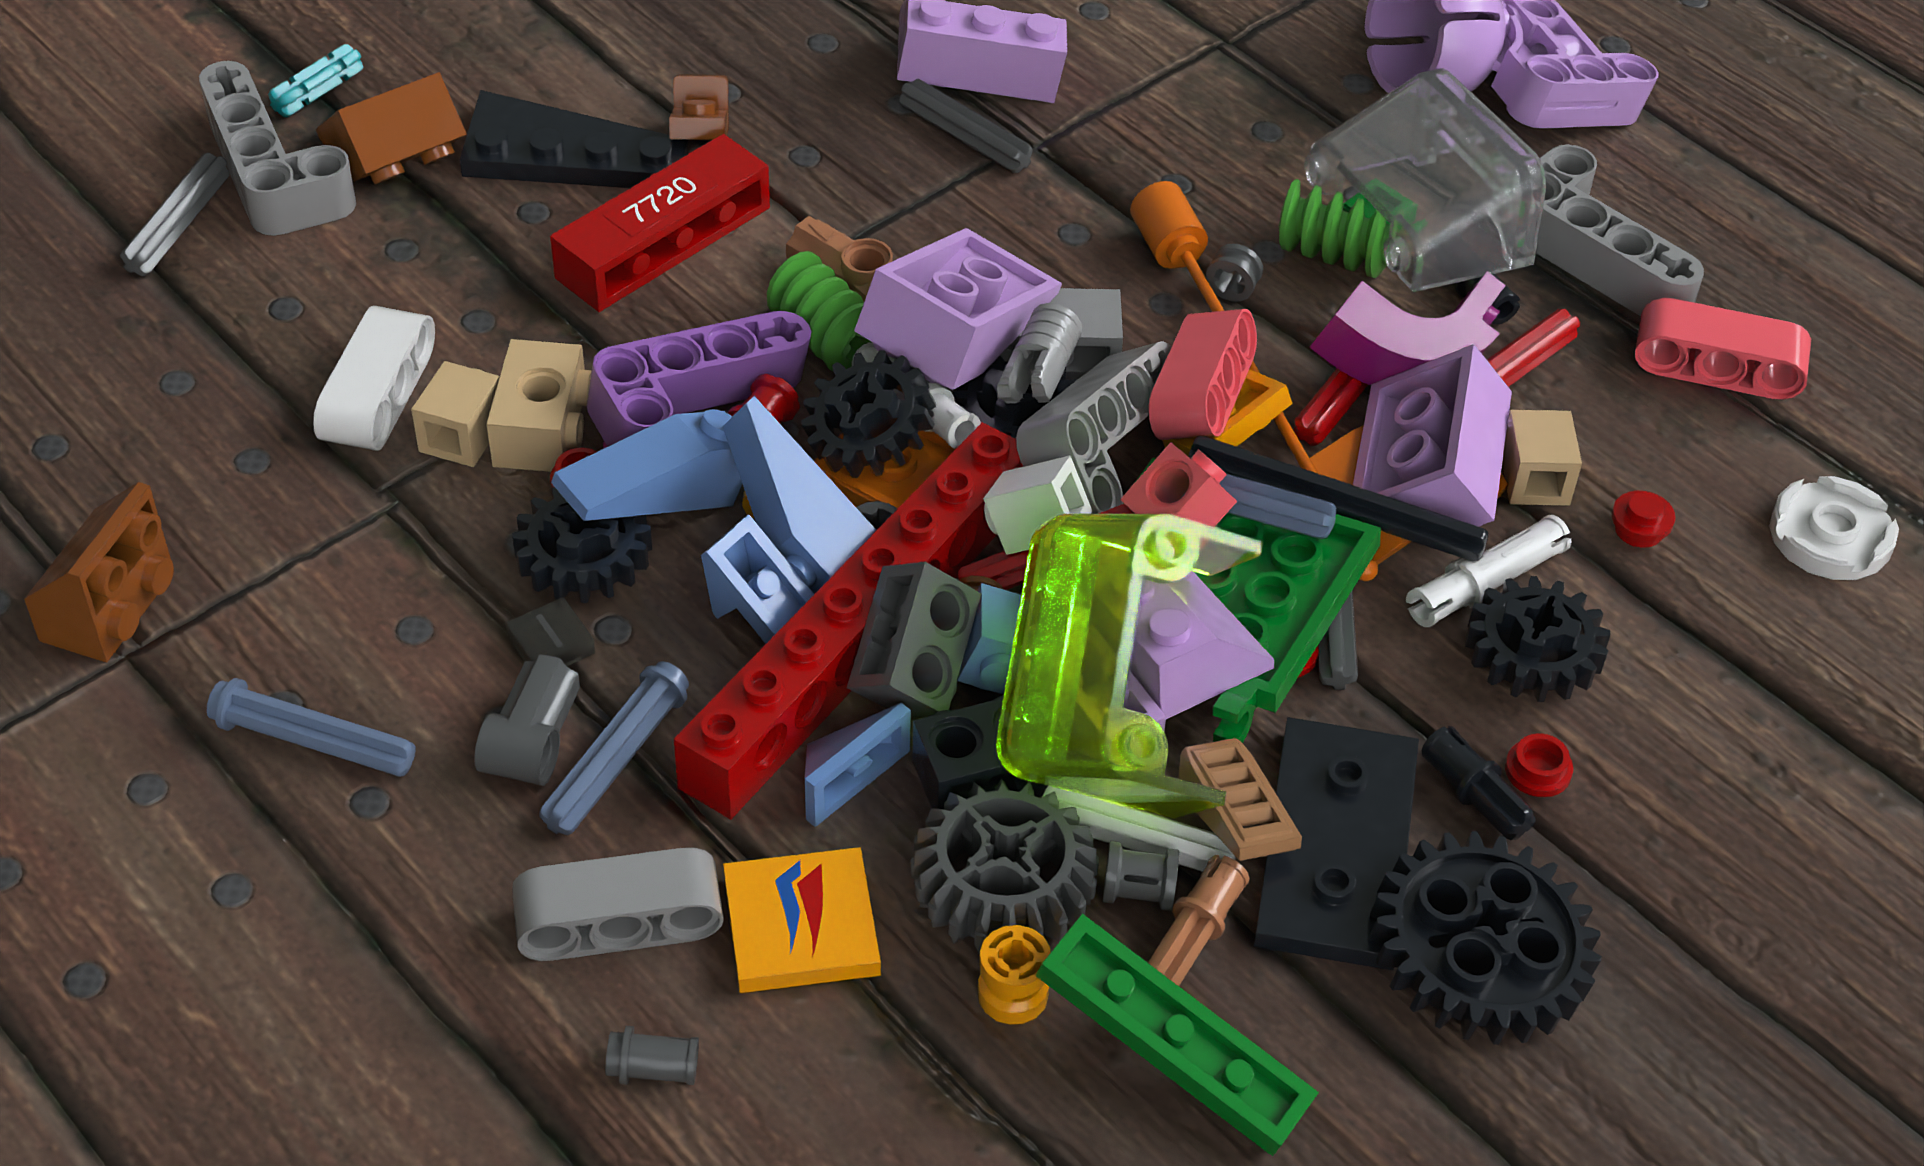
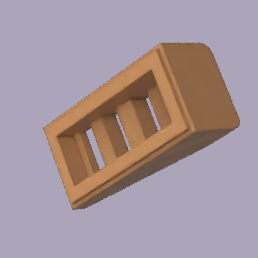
[1177,738,1302,861]

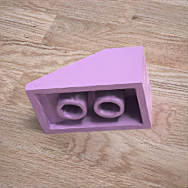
[854,228,1062,390]

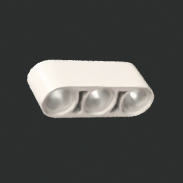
[313,305,435,451]

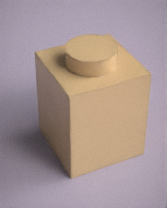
[411,361,500,467]
[1502,410,1582,505]

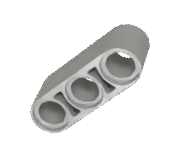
[512,848,723,961]

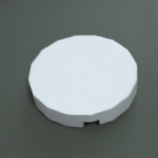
[1769,476,1899,580]

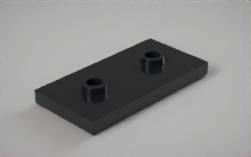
[1254,717,1419,971]

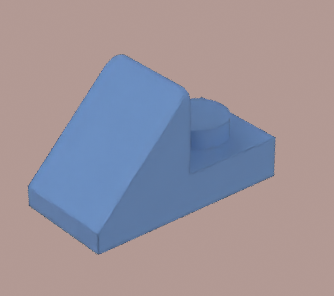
[701,514,814,644]

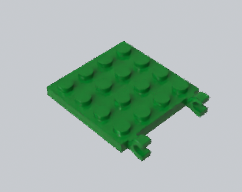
[1042,458,1381,743]

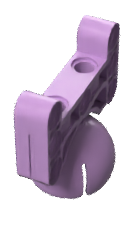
[1365,0,1658,128]

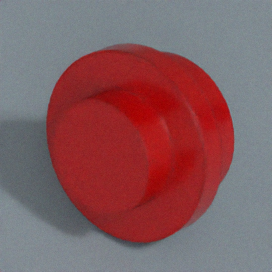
[1612,490,1676,548]
[1505,733,1573,797]

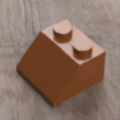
[315,72,467,185]

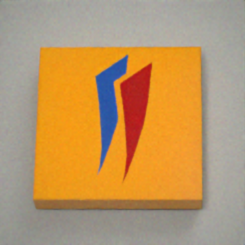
[723,847,881,993]

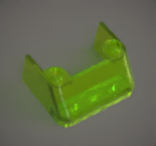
[996,513,1263,818]

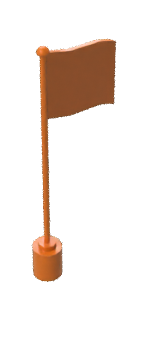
[1130,181,1508,581]

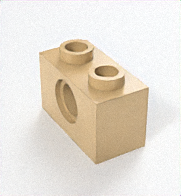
[486,339,592,472]

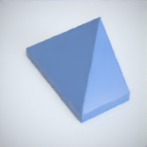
[805,703,911,827]

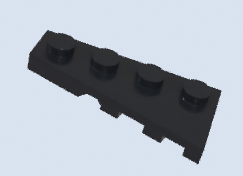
[459,90,688,188]

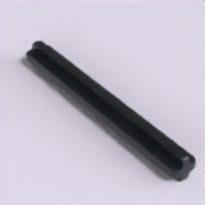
[1188,436,1489,561]

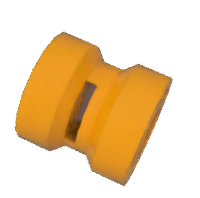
[978,925,1051,1025]

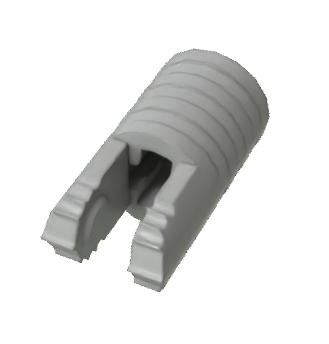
[997,303,1083,403]

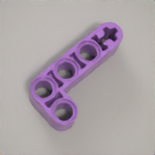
[587,311,812,447]

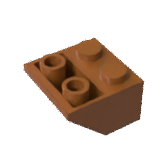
[24,482,174,663]

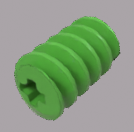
[1279,179,1405,279]
[766,251,873,371]

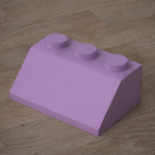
[897,0,1067,103]
[1353,344,1512,527]
[1054,522,1274,719]

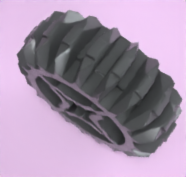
[911,778,1099,955]

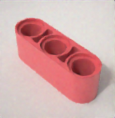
[1635,298,1811,400]
[1149,309,1257,440]

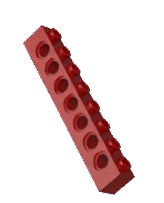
[674,422,1023,820]

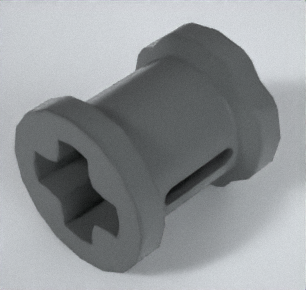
[1102,841,1179,911]

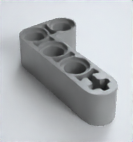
[199,61,356,236]
[1504,144,1704,316]
[1016,341,1171,517]

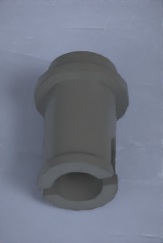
[605,1026,699,1085]

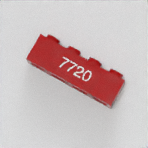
[550,133,770,312]

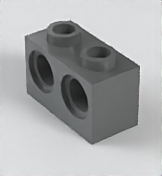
[847,562,981,717]

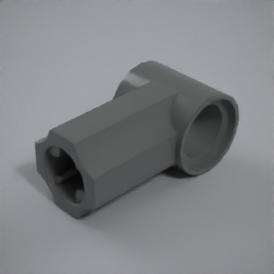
[475,654,580,786]

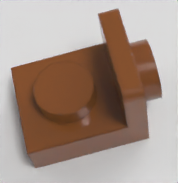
[669,74,729,140]

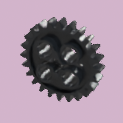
[1369,831,1602,1045]

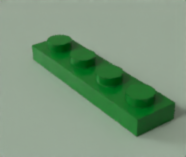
[1035,914,1319,1156]

